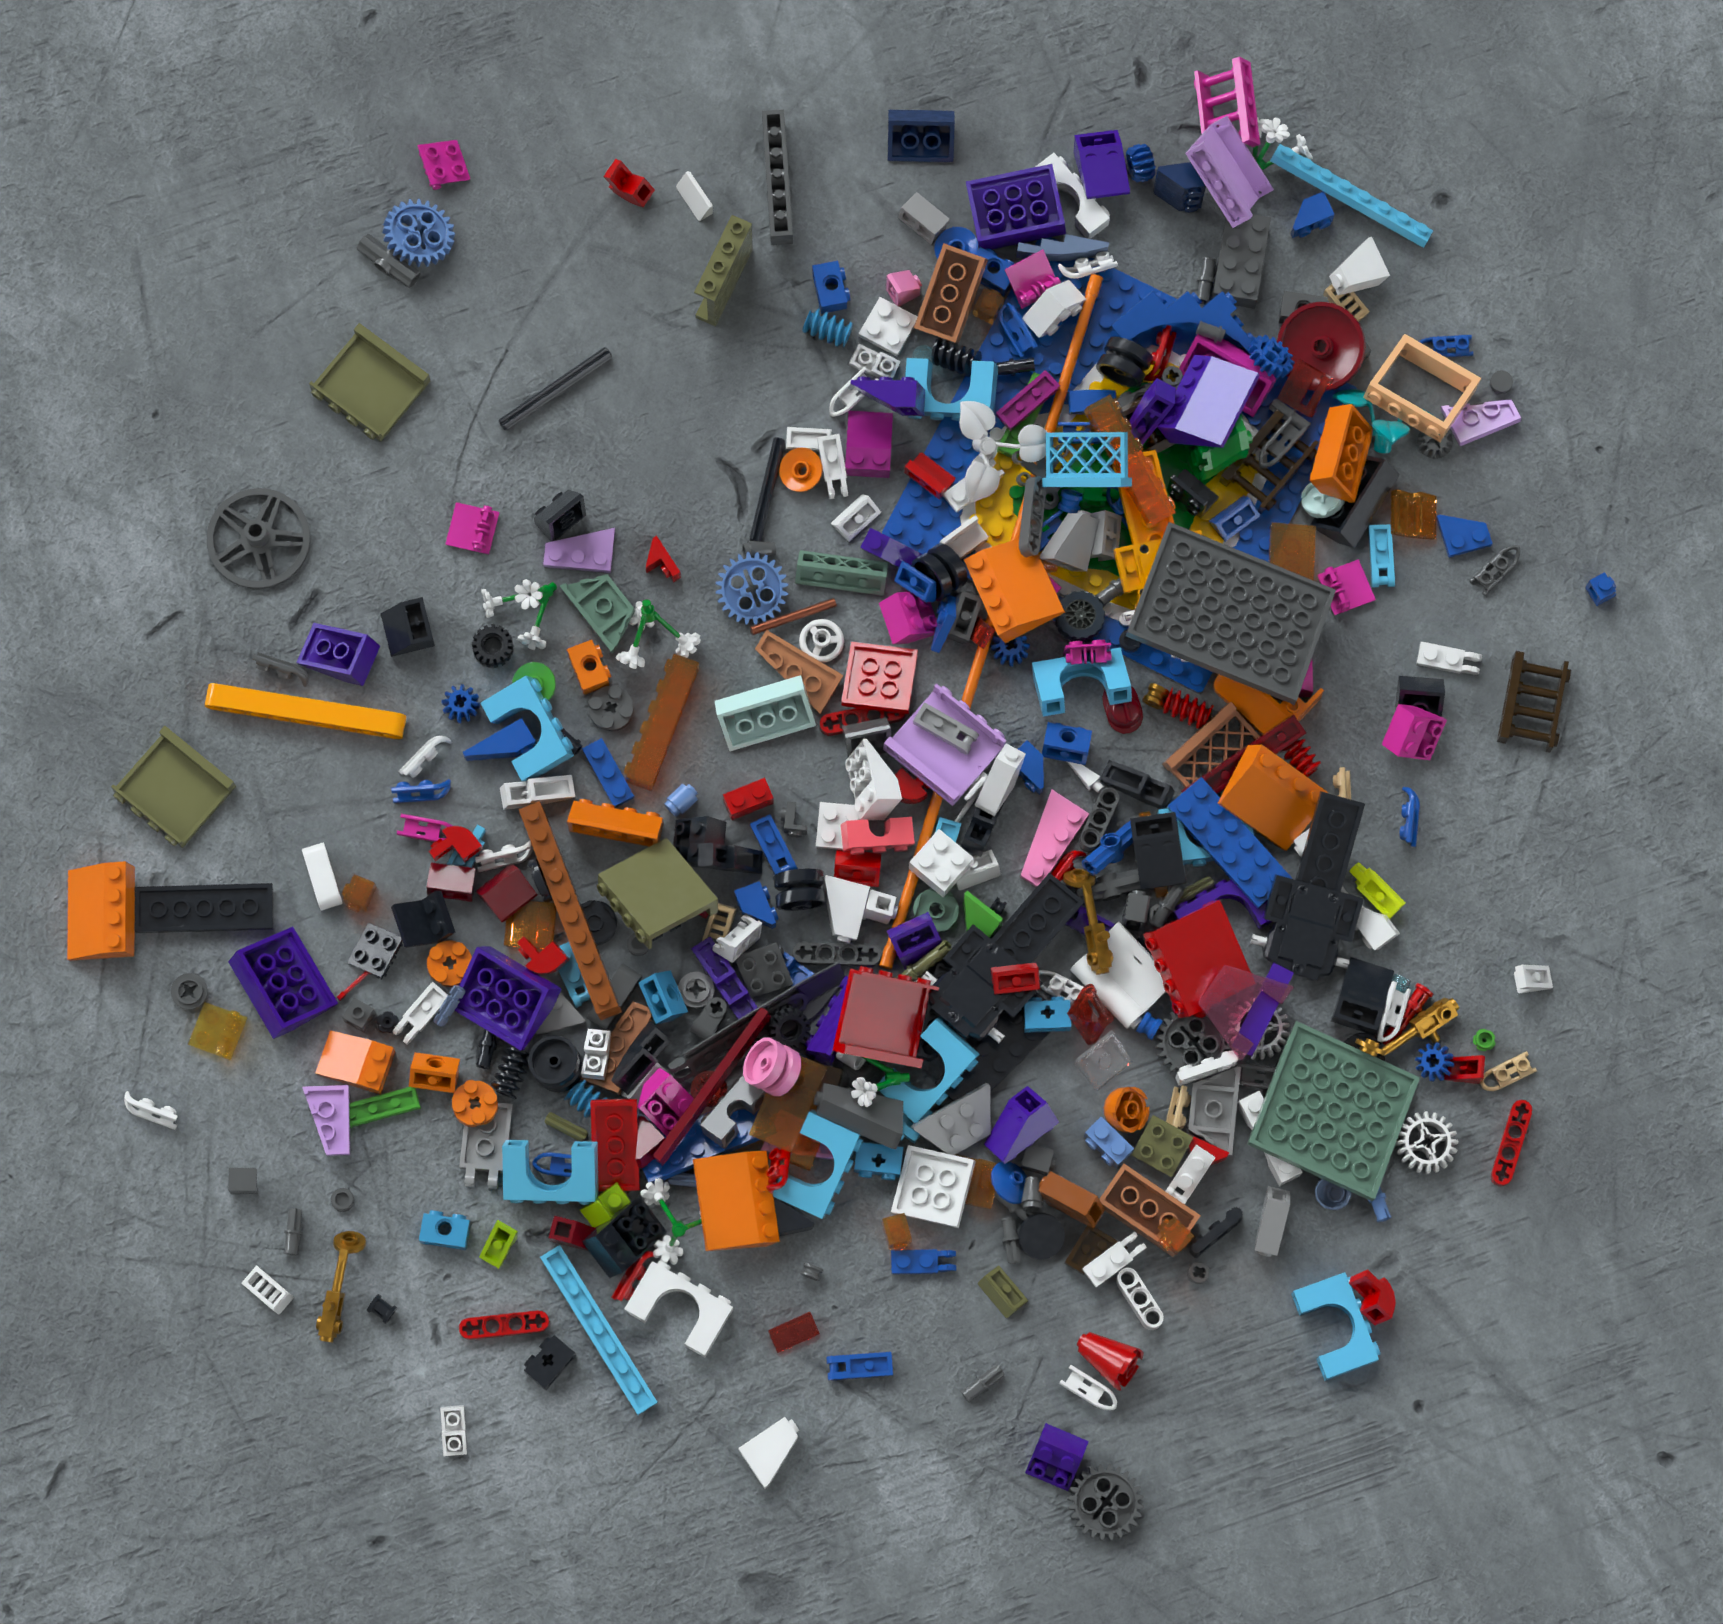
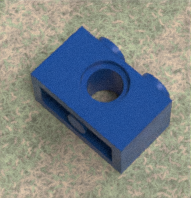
[975,247,1015,297]
[812,261,851,314]
[1042,722,1092,765]

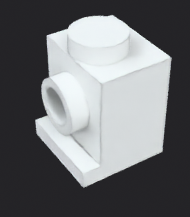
[862,889,898,924]

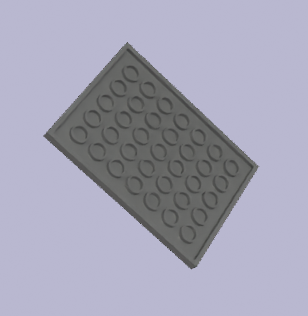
[1126,522,1336,705]

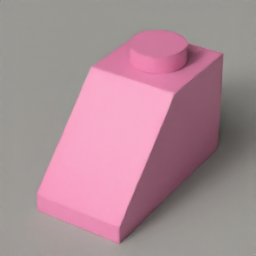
[886,270,922,307]

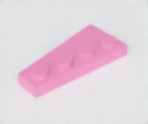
[1020,789,1089,887]

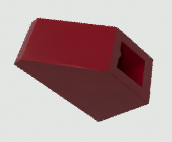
[549,1216,596,1251]

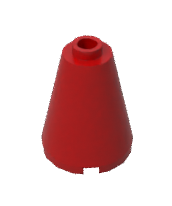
[1077,1332,1144,1391]

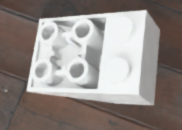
[846,739,902,820]

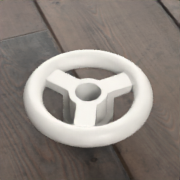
[799,619,844,663]

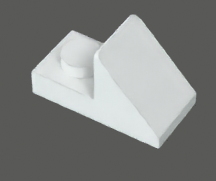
[1514,965,1553,993]

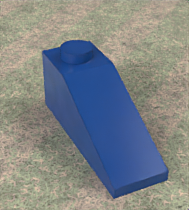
[463,718,536,761]

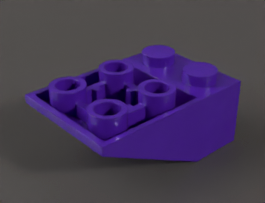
[1074,130,1130,199]
[850,377,925,416]
[984,1086,1059,1164]

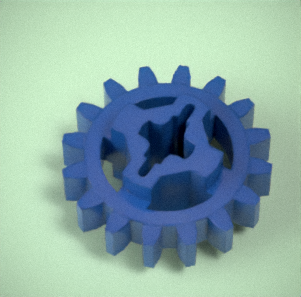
[1248,335,1295,379]

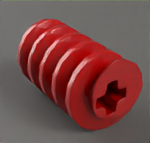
[1163,687,1214,729]
[1280,738,1321,777]

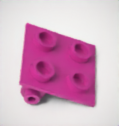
[417,140,470,190]
[1005,249,1061,309]
[445,502,500,555]
[1317,559,1376,616]
[1063,640,1111,665]

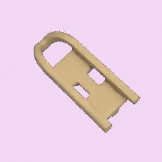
[1333,767,1351,799]
[1480,1051,1537,1091]
[1166,1085,1191,1130]

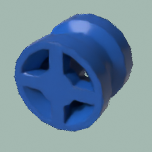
[1058,489,1083,513]
[1136,1012,1163,1040]

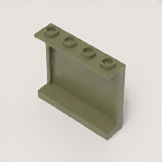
[694,215,753,327]
[309,323,431,442]
[111,726,236,848]
[597,838,718,949]

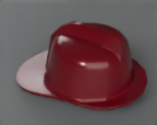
[1102,686,1143,734]

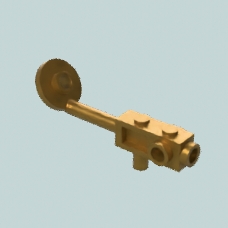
[1063,869,1113,975]
[1355,997,1459,1057]
[316,1231,366,1343]

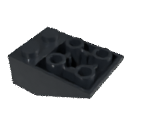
[1130,812,1186,890]
[1331,957,1394,1035]
[582,1195,667,1278]

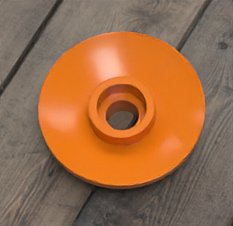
[779,447,823,492]

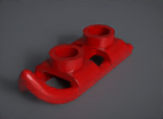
[1144,325,1177,381]
[1051,850,1087,882]
[766,1145,791,1193]
[611,1251,654,1302]

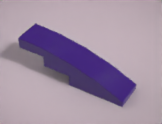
[691,937,758,1019]
[1232,962,1294,1056]

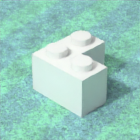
[1022,280,1086,338]

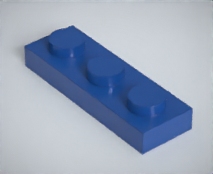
[582,738,634,808]

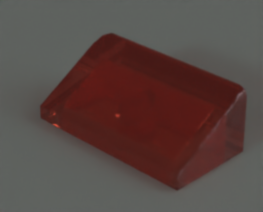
[768,1312,820,1353]

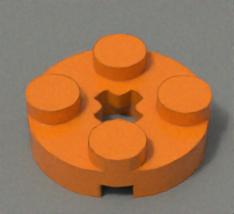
[427,940,472,987]
[452,1080,498,1127]

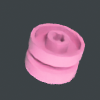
[743,1038,801,1096]

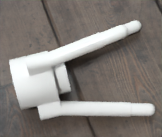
[955,771,988,823]

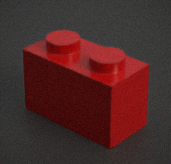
[723,777,774,821]

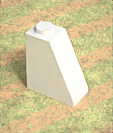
[1329,237,1390,295]
[975,743,1026,816]
[823,875,870,944]
[738,1417,799,1489]

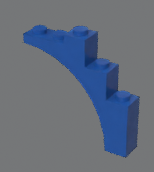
[1111,291,1255,354]

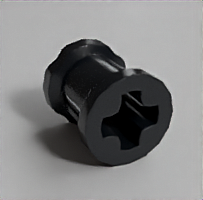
[366,1294,397,1324]

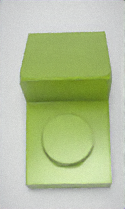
[580,1182,631,1228]
[479,1220,518,1269]

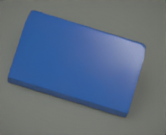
[1209,496,1261,542]
[894,561,936,602]

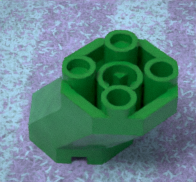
[1184,414,1252,481]

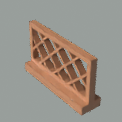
[1162,702,1260,787]

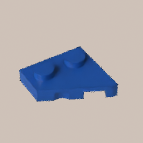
[1436,515,1493,558]
[931,595,956,653]

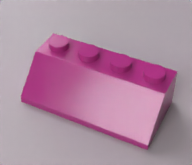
[1179,334,1277,417]

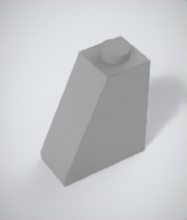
[1040,510,1099,572]
[1255,1186,1290,1257]

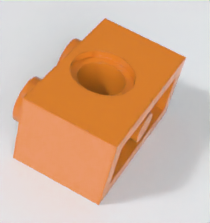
[567,640,611,695]
[409,1052,460,1093]

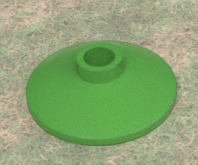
[512,662,556,701]

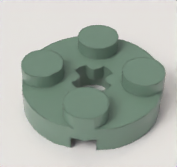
[913,888,959,933]

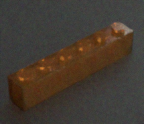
[1084,395,1176,528]
[623,654,700,791]

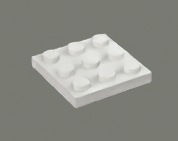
[891,1145,976,1228]

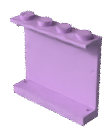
[1185,116,1274,228]
[883,684,1006,806]

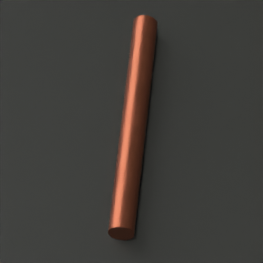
[750,598,837,635]

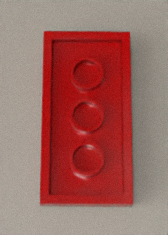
[590,1099,640,1191]

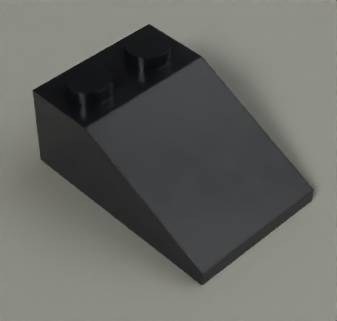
[534,490,586,542]

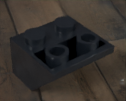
[381,597,435,657]
[673,816,727,868]

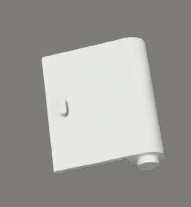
[1070,922,1166,1029]

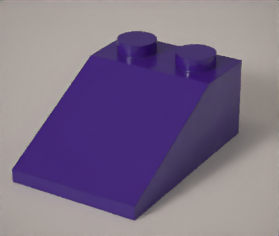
[296,623,380,686]

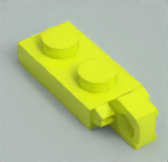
[1349,862,1406,919]

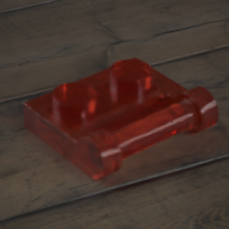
[1277,359,1334,418]
[1067,984,1114,1045]

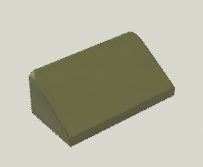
[978,1265,1028,1318]

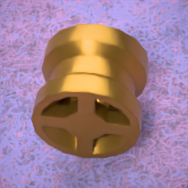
[1142,683,1170,710]

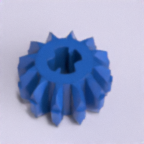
[1126,144,1156,182]
[991,635,1030,667]
[441,684,480,723]
[1415,1042,1455,1082]

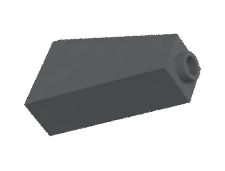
[814,1083,903,1149]

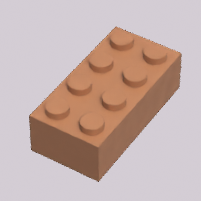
[914,243,988,343]
[1099,1164,1201,1257]

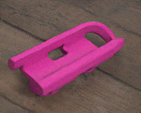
[397,814,452,842]

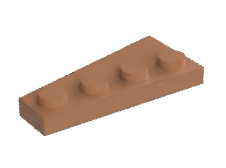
[755,630,844,715]
[580,1002,653,1095]

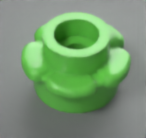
[1473,1029,1495,1051]

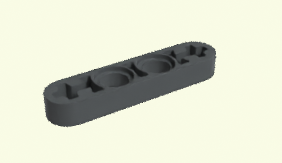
[1019,476,1046,557]
[792,942,881,967]

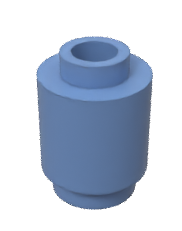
[664,784,698,817]

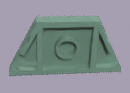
[560,574,636,653]

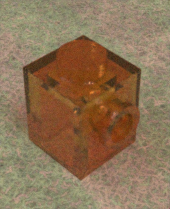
[973,288,1004,325]
[342,874,377,912]
[881,1213,912,1251]
[1157,1216,1194,1255]

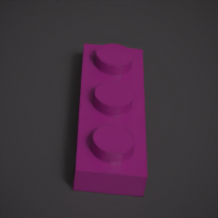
[996,370,1060,431]

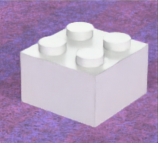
[909,829,974,897]

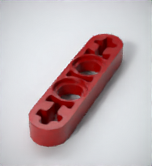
[820,708,906,736]
[1491,1100,1532,1186]
[459,1310,550,1340]

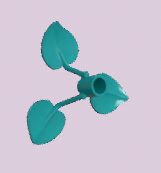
[1333,389,1435,453]

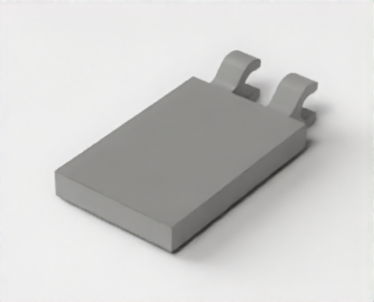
[459,1100,513,1189]

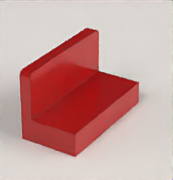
[904,452,955,500]
[834,850,881,887]

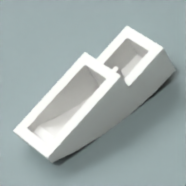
[500,775,575,810]

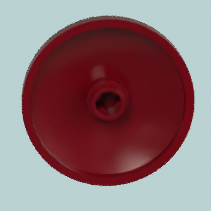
[1277,302,1366,392]

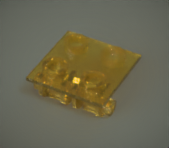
[188,1002,247,1060]

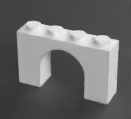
[624,1261,733,1358]

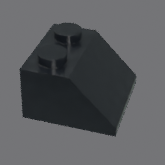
[1395,676,1445,717]

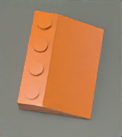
[964,539,1065,643]
[1217,745,1328,851]
[67,861,135,961]
[693,1151,780,1251]

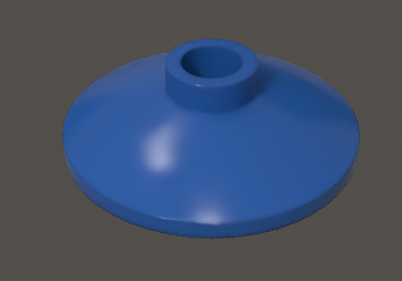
[934,227,979,259]
[991,1161,1027,1204]

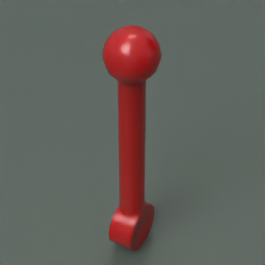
[337,971,372,1001]

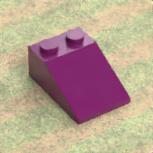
[845,410,893,478]

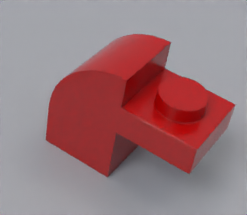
[603,159,655,207]
[895,768,930,804]
[429,826,483,863]
[517,936,570,974]
[1349,1269,1396,1326]

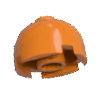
[1104,1087,1150,1133]

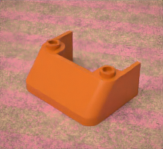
[1213,674,1324,735]

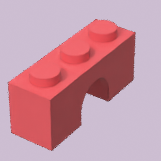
[841,817,915,855]

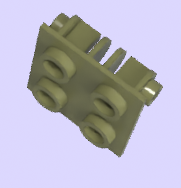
[1131,1115,1193,1177]

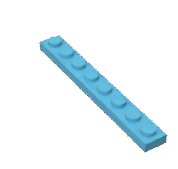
[1270,144,1433,248]
[540,1245,658,1415]

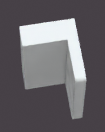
[940,515,989,559]

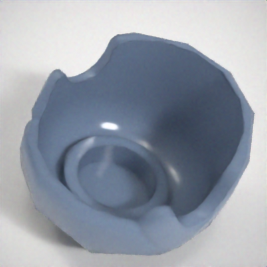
[1315,1179,1352,1210]

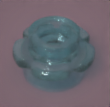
[1391,974,1411,993]

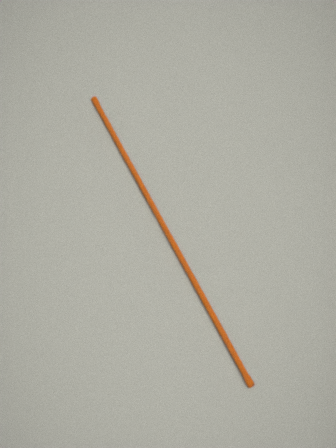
[879,274,1103,970]

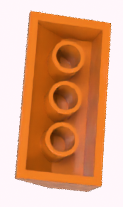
[1310,404,1373,503]
[567,799,664,847]

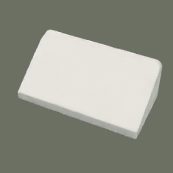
[676,171,713,221]
[831,494,881,542]
[956,850,1001,891]

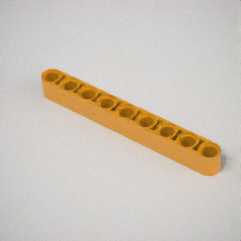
[204,683,407,739]

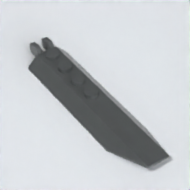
[668,962,845,1087]

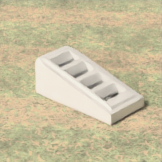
[242,1265,294,1314]

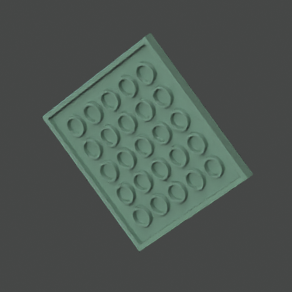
[1247,1021,1420,1201]

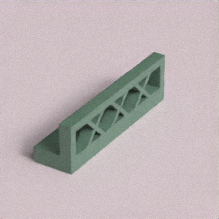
[795,550,889,596]

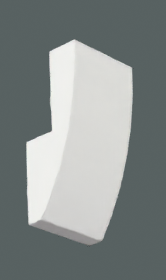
[848,344,900,378]
[581,1029,611,1080]
[440,1405,467,1456]

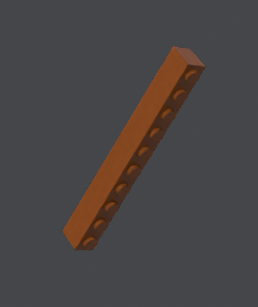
[519,801,622,1020]

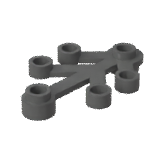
[1012,424,1069,510]

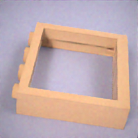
[1363,334,1481,442]

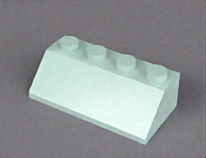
[715,675,816,751]

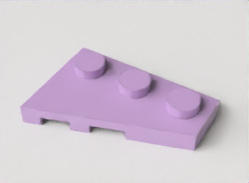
[1441,400,1521,446]
[543,528,615,573]

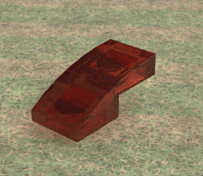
[970,615,995,649]

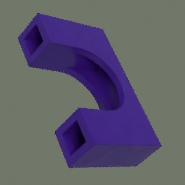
[1173,879,1273,929]

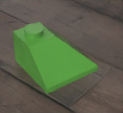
[963,891,1003,939]

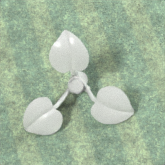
[959,401,1048,502]

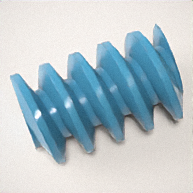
[802,308,853,348]
[564,1080,608,1118]

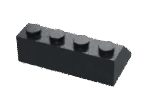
[1310,455,1400,548]

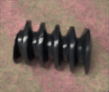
[931,337,982,377]
[491,1047,529,1099]

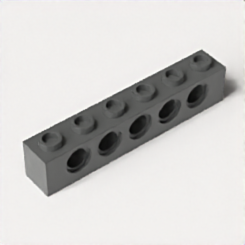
[762,109,793,245]

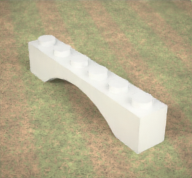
[1293,828,1400,950]

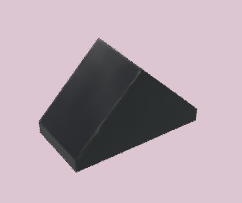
[774,1198,814,1236]

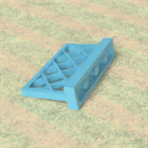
[1042,432,1132,487]

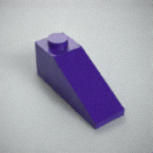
[1123,378,1176,449]
[860,528,922,568]

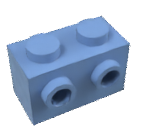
[1084,1117,1134,1169]

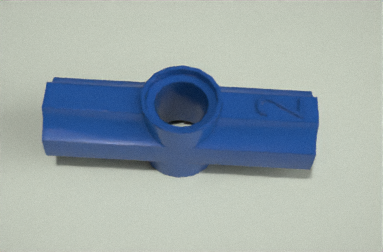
[1082,821,1133,876]

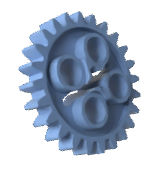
[382,199,455,267]
[716,552,788,625]

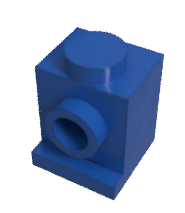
[1585,572,1616,606]

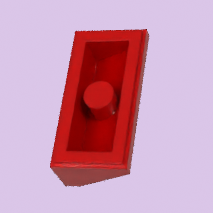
[991,963,1040,994]

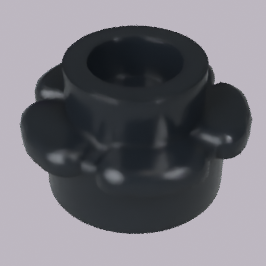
[376,1011,399,1033]

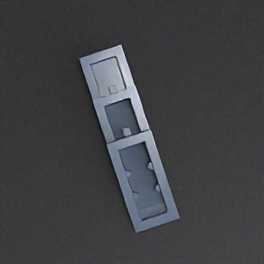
[1016,234,1109,261]

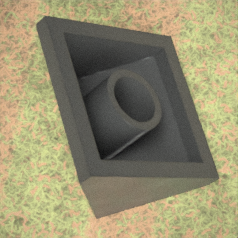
[842,717,891,757]

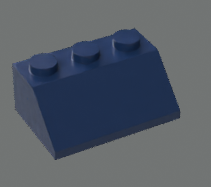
[887,110,955,162]
[1153,162,1206,213]

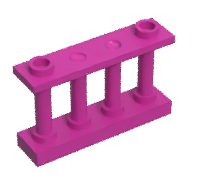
[1194,57,1260,147]

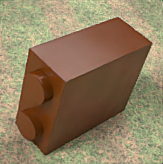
[1038,1171,1105,1229]

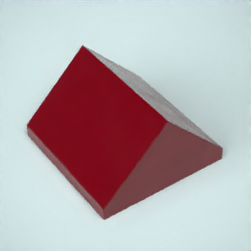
[475,864,538,923]

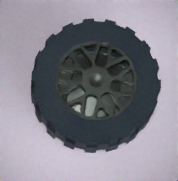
[1055,591,1105,643]

